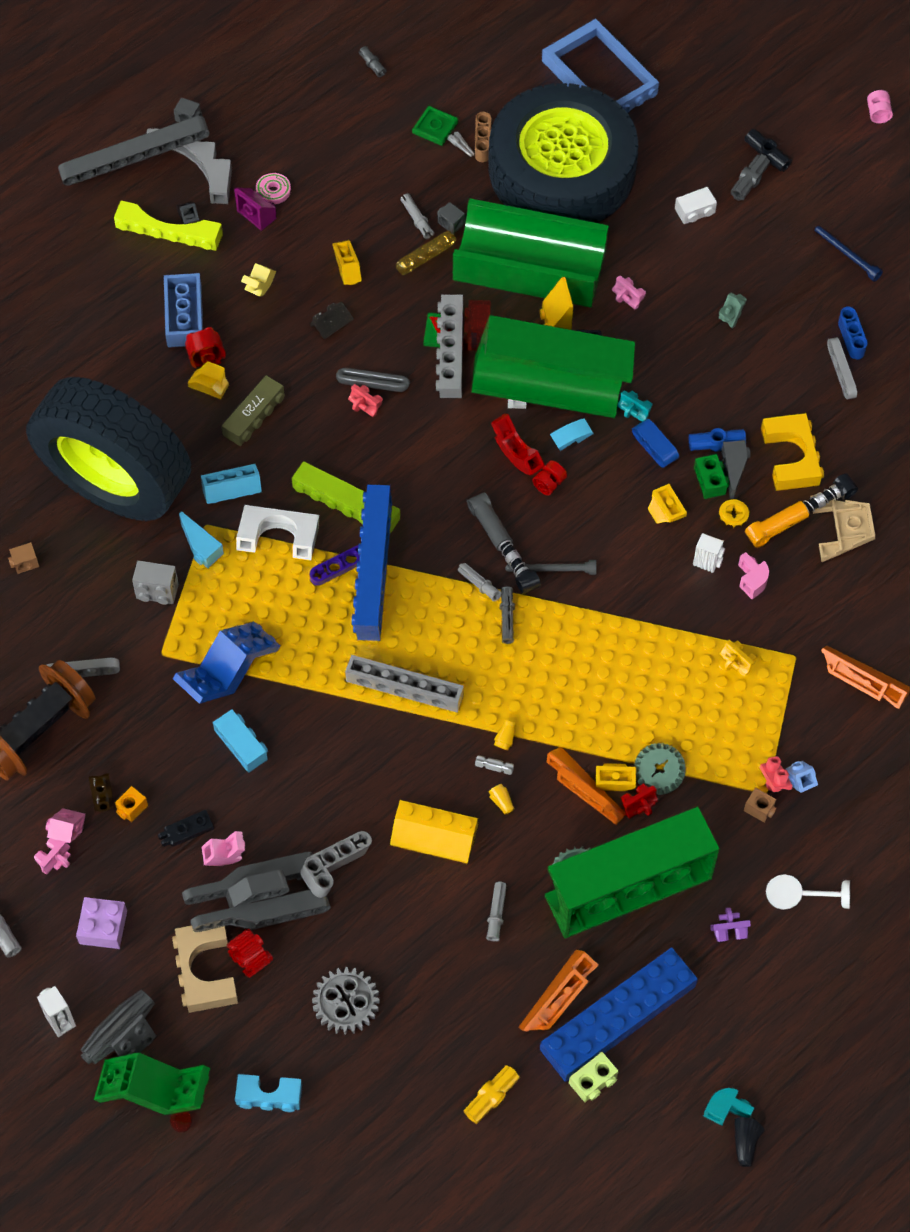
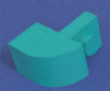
[703,1088,754,1126]

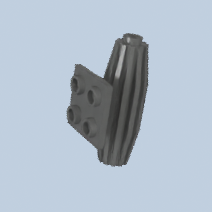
[80,990,156,1064]

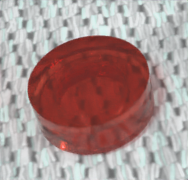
[170,1111,192,1132]

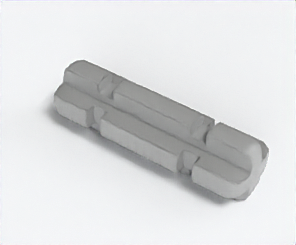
[475,755,514,775]

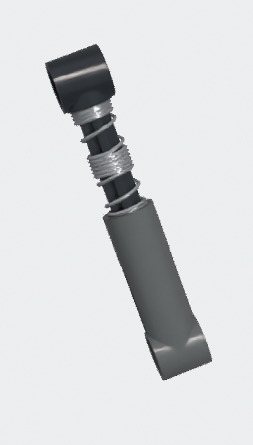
[467,492,541,595]

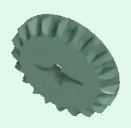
[634,743,686,795]

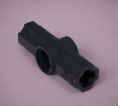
[744,129,792,172]

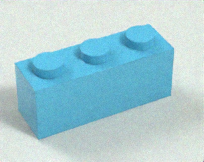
[201,464,262,504]
[213,709,268,773]

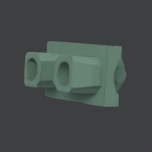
[719,292,747,328]

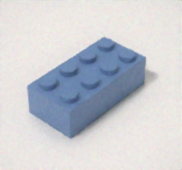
[164,273,203,347]

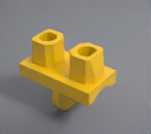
[720,640,757,677]

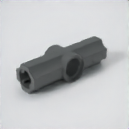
[731,154,770,201]

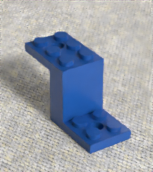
[173,622,281,704]

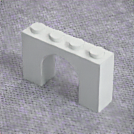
[236,505,319,560]

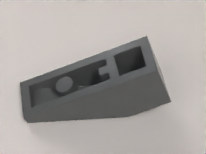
[721,440,750,499]

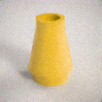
[494,720,516,750]
[489,784,515,815]

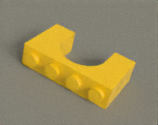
[761,413,824,491]

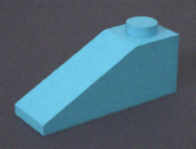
[179,511,224,568]

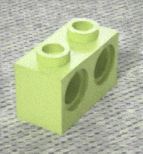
[569,1052,618,1102]

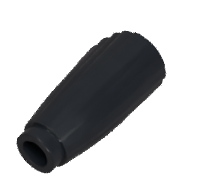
[734,1117,764,1167]

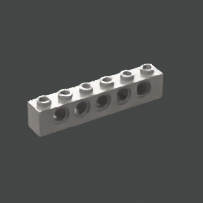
[436,295,464,398]
[345,655,464,713]

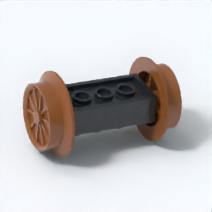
[0,660,96,780]

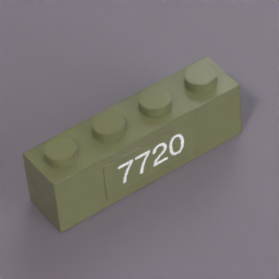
[222,375,285,447]

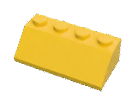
[390,800,478,864]

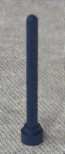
[815,226,883,282]

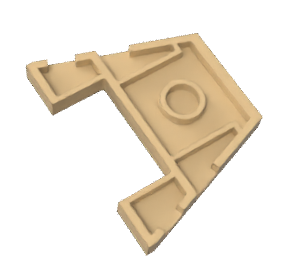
[811,495,875,562]

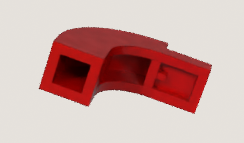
[491,413,545,476]

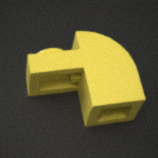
[241,263,276,297]

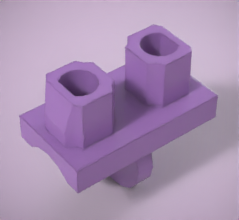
[710,907,751,942]

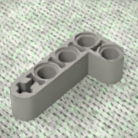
[300,831,372,898]

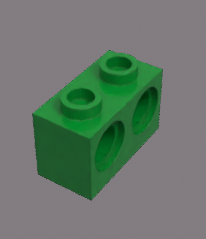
[694,454,729,499]

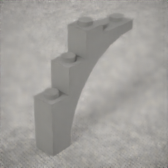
[147,128,232,204]

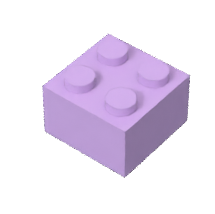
[76,897,127,949]

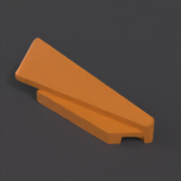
[821,646,910,709]
[547,747,626,825]
[519,950,598,1031]

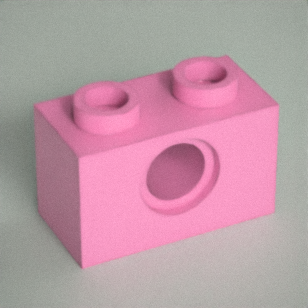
[46,808,85,843]

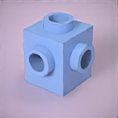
[785,761,818,793]

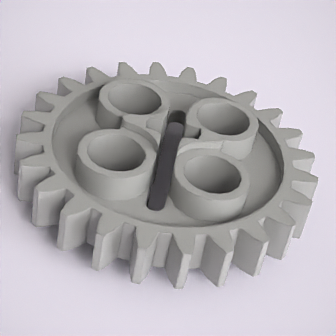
[312,967,380,1035]

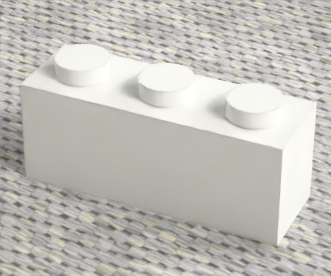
[37,986,76,1037]

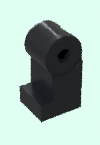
[176,201,199,224]

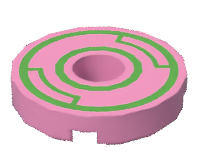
[256,173,291,204]

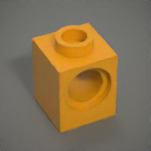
[115,786,148,822]

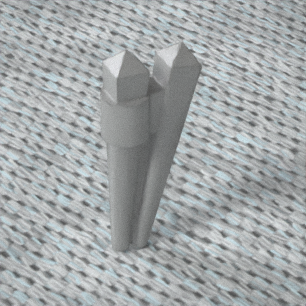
[448,131,475,157]

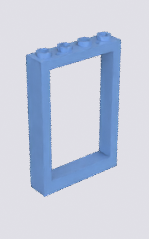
[542,19,659,113]

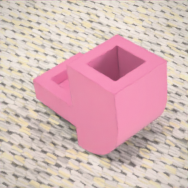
[738,552,769,599]
[202,831,245,866]

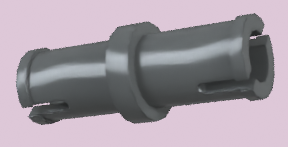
[359,46,386,78]

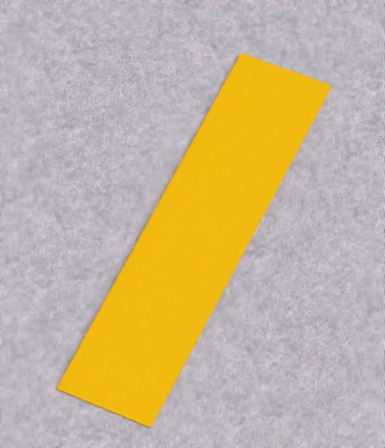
[161,525,796,793]

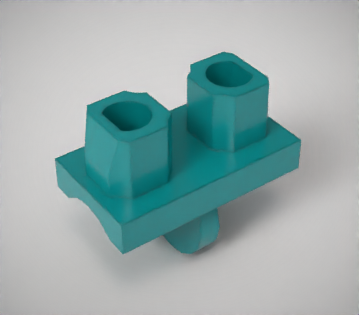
[617,390,653,422]

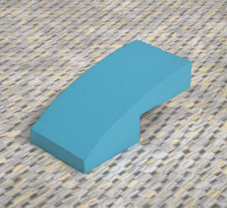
[550,418,594,451]

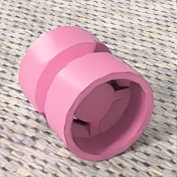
[867,90,893,123]

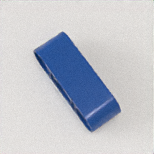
[838,307,867,359]
[632,419,679,468]

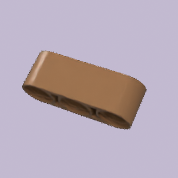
[475,112,491,162]

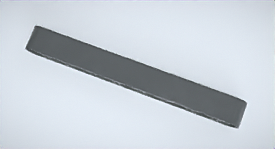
[58,116,209,185]

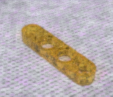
[396,231,456,275]

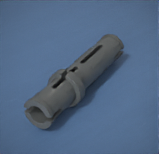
[500,587,515,644]

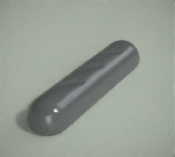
[336,368,410,392]

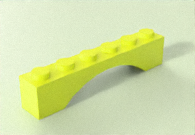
[114,201,223,251]

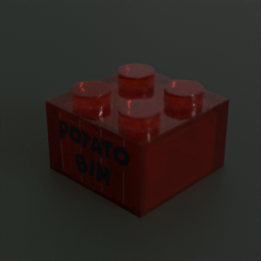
[464,300,491,351]

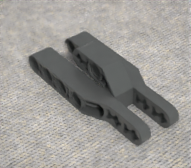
[182,852,331,932]

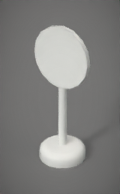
[766,874,850,910]

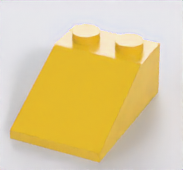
[539,277,573,330]

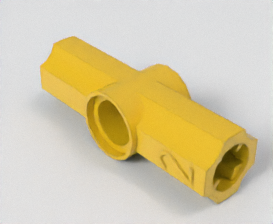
[464,1065,520,1124]

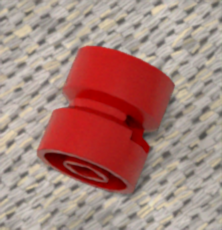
[532,460,567,496]

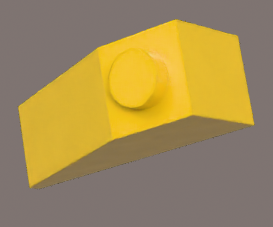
[333,240,362,285]

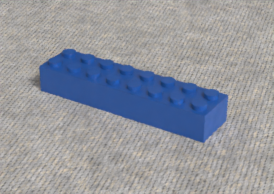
[352,485,392,641]
[540,947,698,1082]

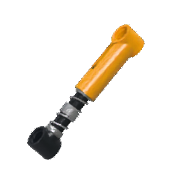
[745,473,858,548]

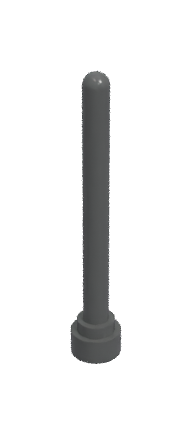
[505,560,596,575]

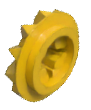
[719,499,749,527]

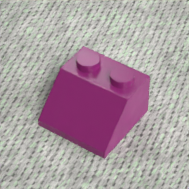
[235,188,276,231]

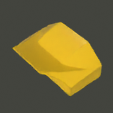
[188,361,229,399]
[648,484,687,524]
[596,763,636,791]

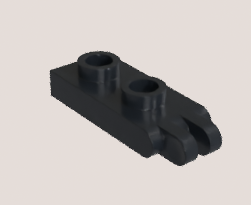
[158,810,214,847]

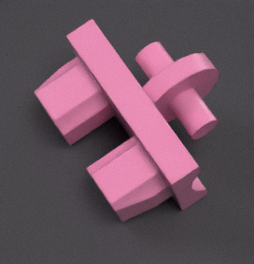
[612,275,646,310]
[34,838,70,875]

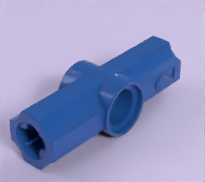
[688,428,746,452]

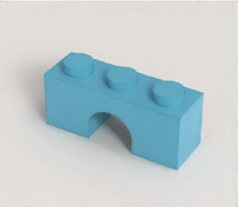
[235,1074,302,1112]

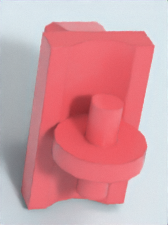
[348,384,383,417]
[760,756,793,792]

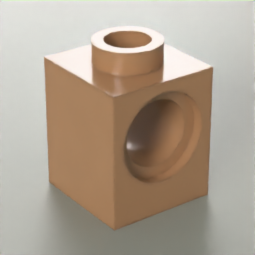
[8,542,39,574]
[744,788,777,823]

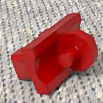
[621,783,658,819]

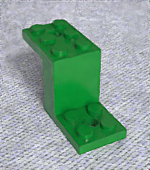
[94,1052,210,1115]

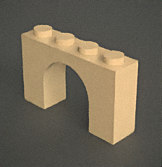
[172,926,238,1013]

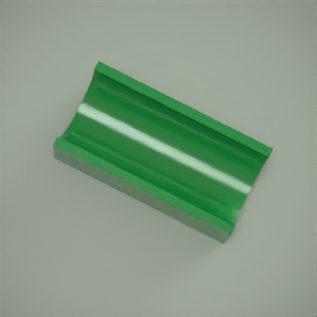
[453,198,609,308]
[471,315,635,418]
[545,807,720,939]

